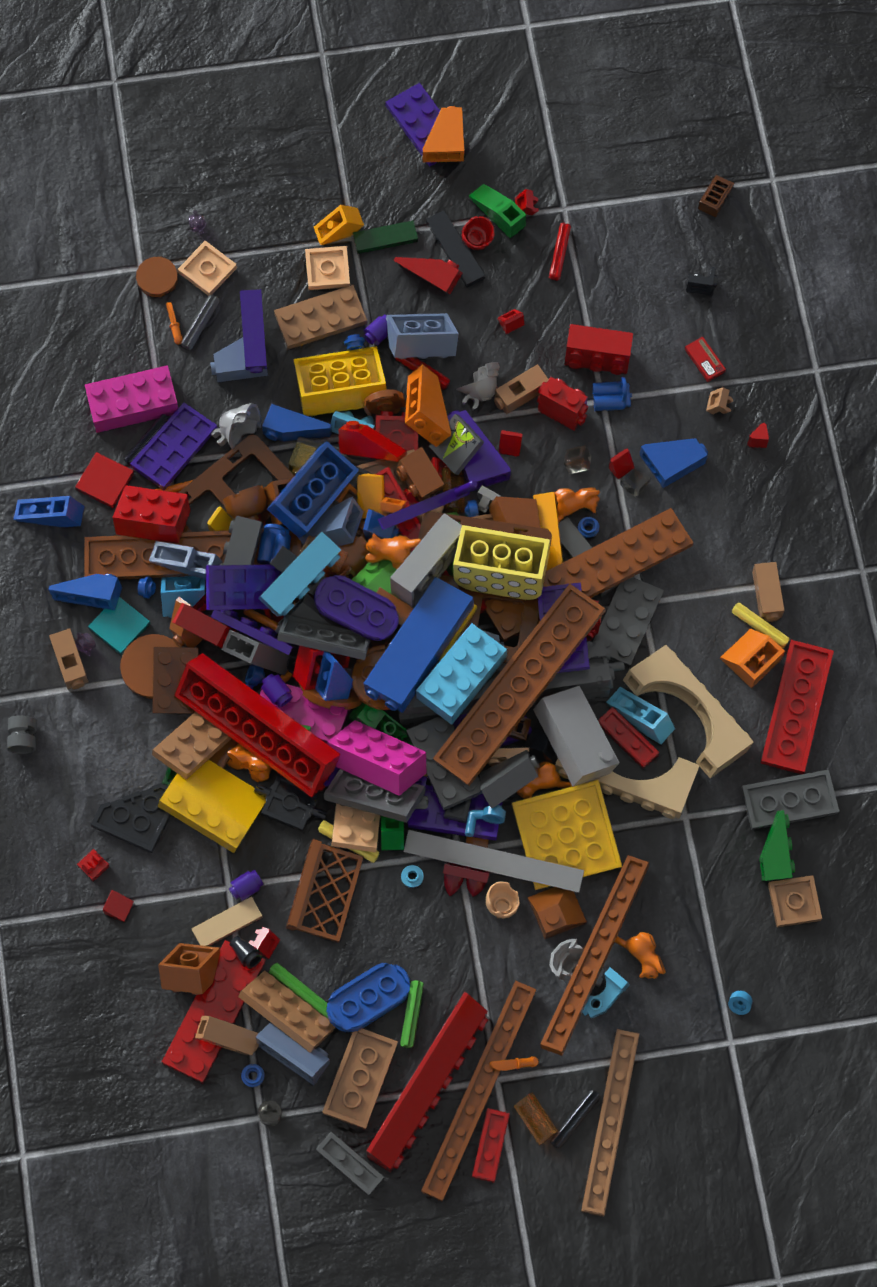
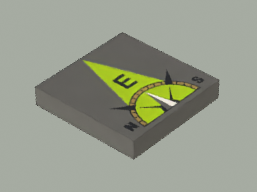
[429,414,484,475]

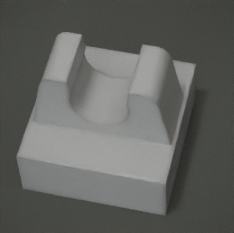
[478,485,501,514]

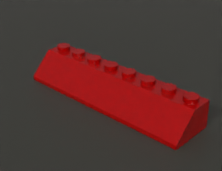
[175,653,341,797]
[366,992,489,1173]

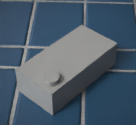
[390,513,462,608]
[533,686,619,787]

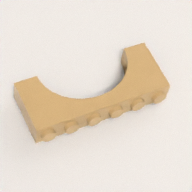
[623,645,754,778]
[555,757,700,819]

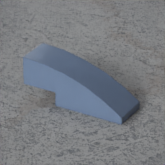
[149,541,223,579]

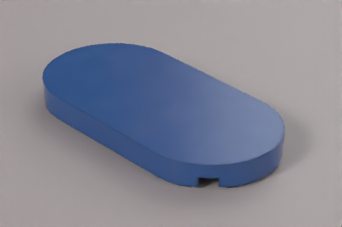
[327,963,410,1032]

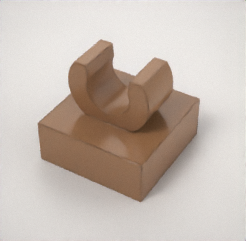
[706,387,733,414]

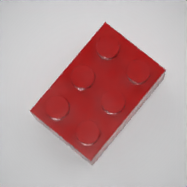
[564,324,633,375]
[112,485,190,544]

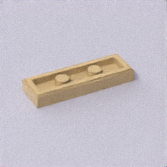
[191,897,263,946]

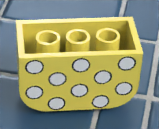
[453,525,550,600]

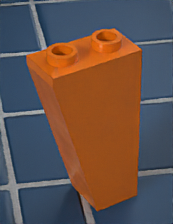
[405,364,451,447]

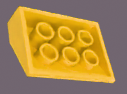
[294,346,387,416]
[158,760,266,853]

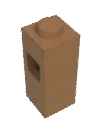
[494,364,549,415]
[752,562,784,622]
[49,628,88,689]
[195,1016,259,1056]

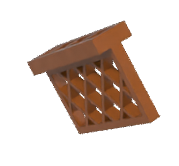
[285,839,364,943]

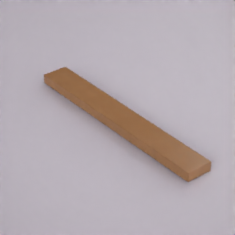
[581,1029,639,1217]

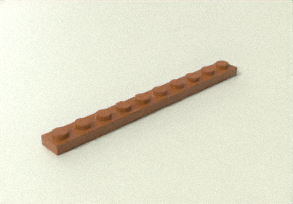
[540,855,649,1056]
[421,980,536,1202]

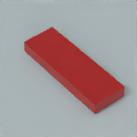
[598,707,660,769]
[472,1108,510,1183]

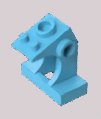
[583,967,630,1018]

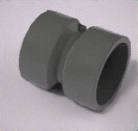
[7,715,37,754]

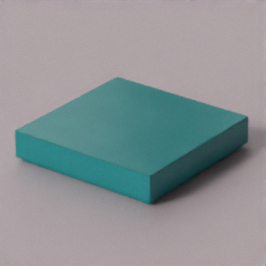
[88,597,151,655]

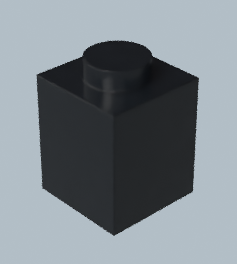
[523,728,557,763]

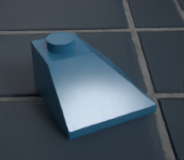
[161,576,206,618]

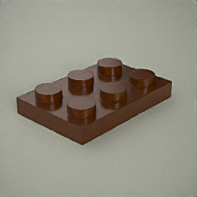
[152,647,198,715]

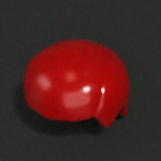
[462,217,495,250]

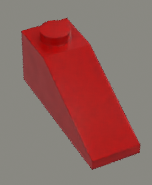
[394,257,463,294]
[338,421,407,462]
[172,603,239,649]

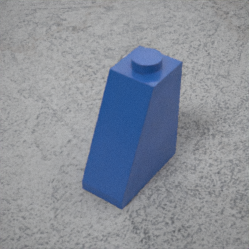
[640,438,708,488]

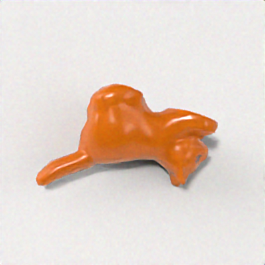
[555,488,600,522]
[365,534,421,569]
[227,744,273,782]
[516,762,573,799]
[615,932,666,979]

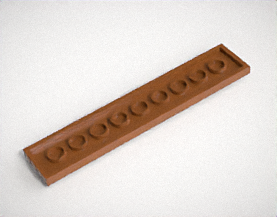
[485,508,693,642]
[84,528,302,579]
[433,584,606,786]

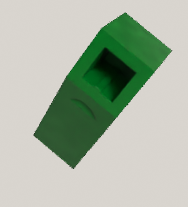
[469,184,526,238]
[348,703,412,745]
[759,810,795,881]

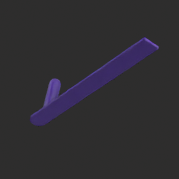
[378,480,477,530]

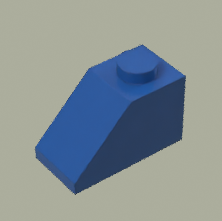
[363,509,399,542]
[315,651,353,701]

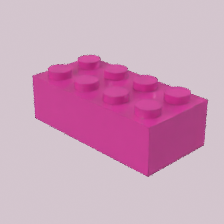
[85,365,178,433]
[260,684,351,744]
[327,720,427,796]

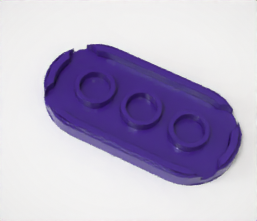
[314,575,399,641]

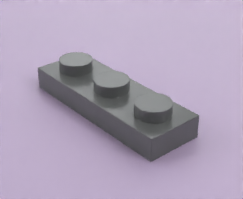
[316,1132,384,1196]

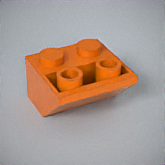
[720,629,785,688]

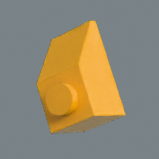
[314,205,364,245]

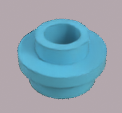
[401,865,424,888]

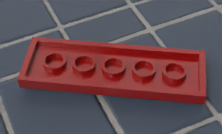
[760,640,834,774]
[162,940,266,1083]

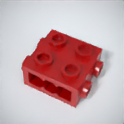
[537,377,589,431]

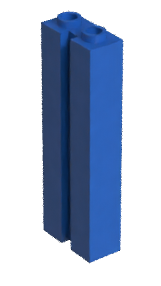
[363,577,474,713]

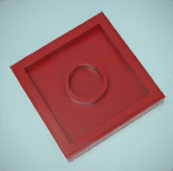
[75,452,134,508]

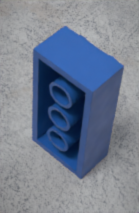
[267,441,359,538]

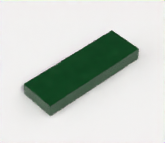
[353,220,418,254]

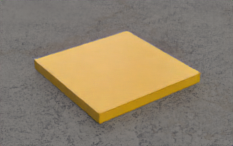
[511,780,622,890]

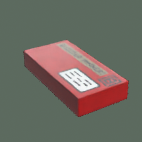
[684,337,726,382]

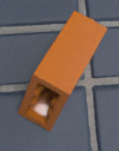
[422,106,464,163]

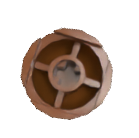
[222,485,267,520]

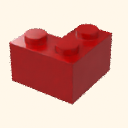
[293,646,350,690]

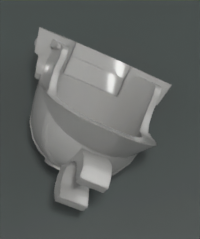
[456,362,500,410]
[211,403,261,449]
[549,939,604,989]

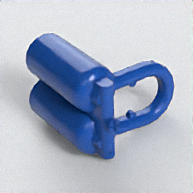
[592,377,632,411]
[257,524,291,565]

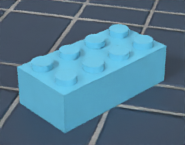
[258,532,341,617]
[416,623,507,725]

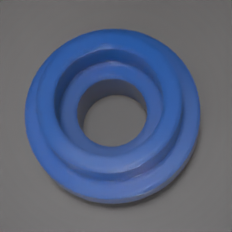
[344,334,365,350]
[578,517,599,538]
[138,577,156,599]
[241,1064,265,1087]

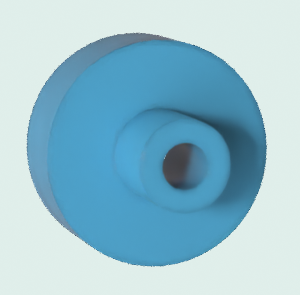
[728,991,753,1015]

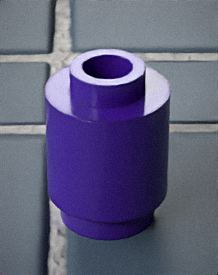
[364,315,388,345]
[261,674,293,708]
[229,870,264,901]

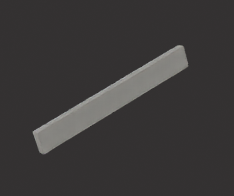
[404,830,585,892]

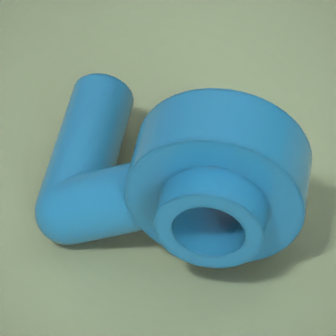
[465,805,506,837]

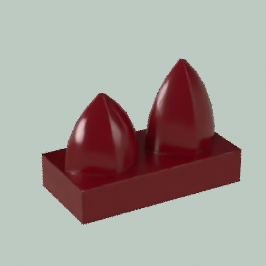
[443,862,490,897]

